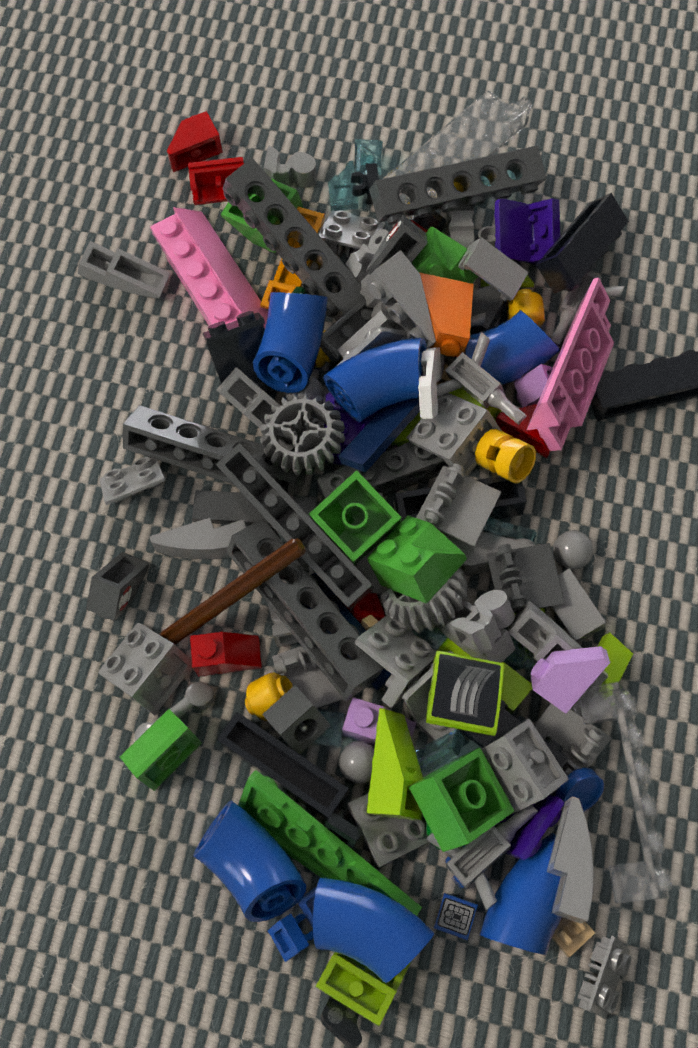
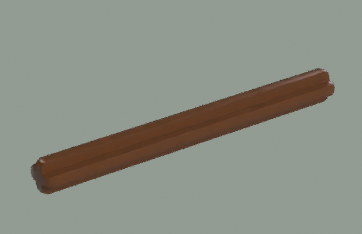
[159,538,306,645]

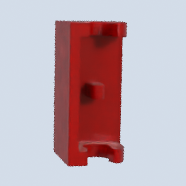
[188,157,244,205]

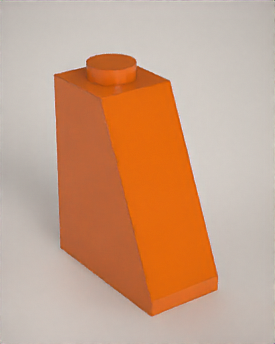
[419,272,474,357]

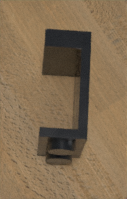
[202,311,275,406]

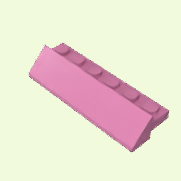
[150,207,268,328]
[526,278,614,451]

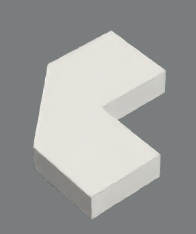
[418,347,442,419]

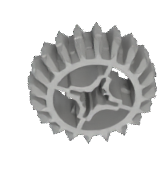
[260,392,345,476]
[380,568,468,633]

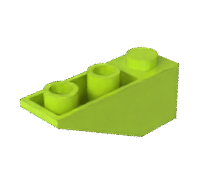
[367,708,423,820]

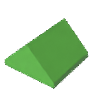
[120,709,202,791]

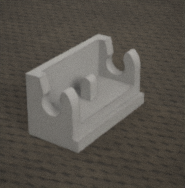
[458,237,529,301]
[552,568,606,643]

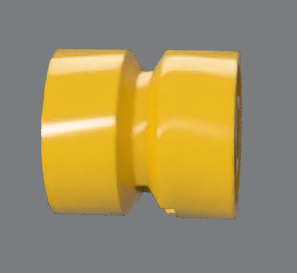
[475,429,536,483]

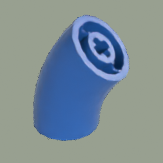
[253,292,328,393]
[464,310,560,385]
[323,338,427,422]
[193,800,307,922]
[480,833,563,955]
[313,878,435,984]

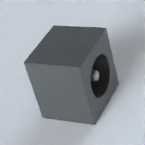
[262,685,331,755]

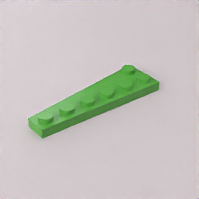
[238,770,422,916]

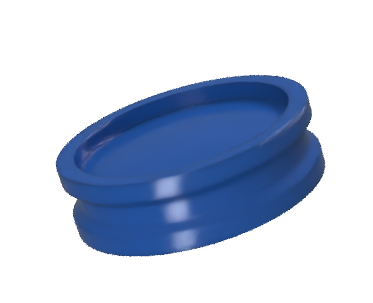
[556,768,604,812]

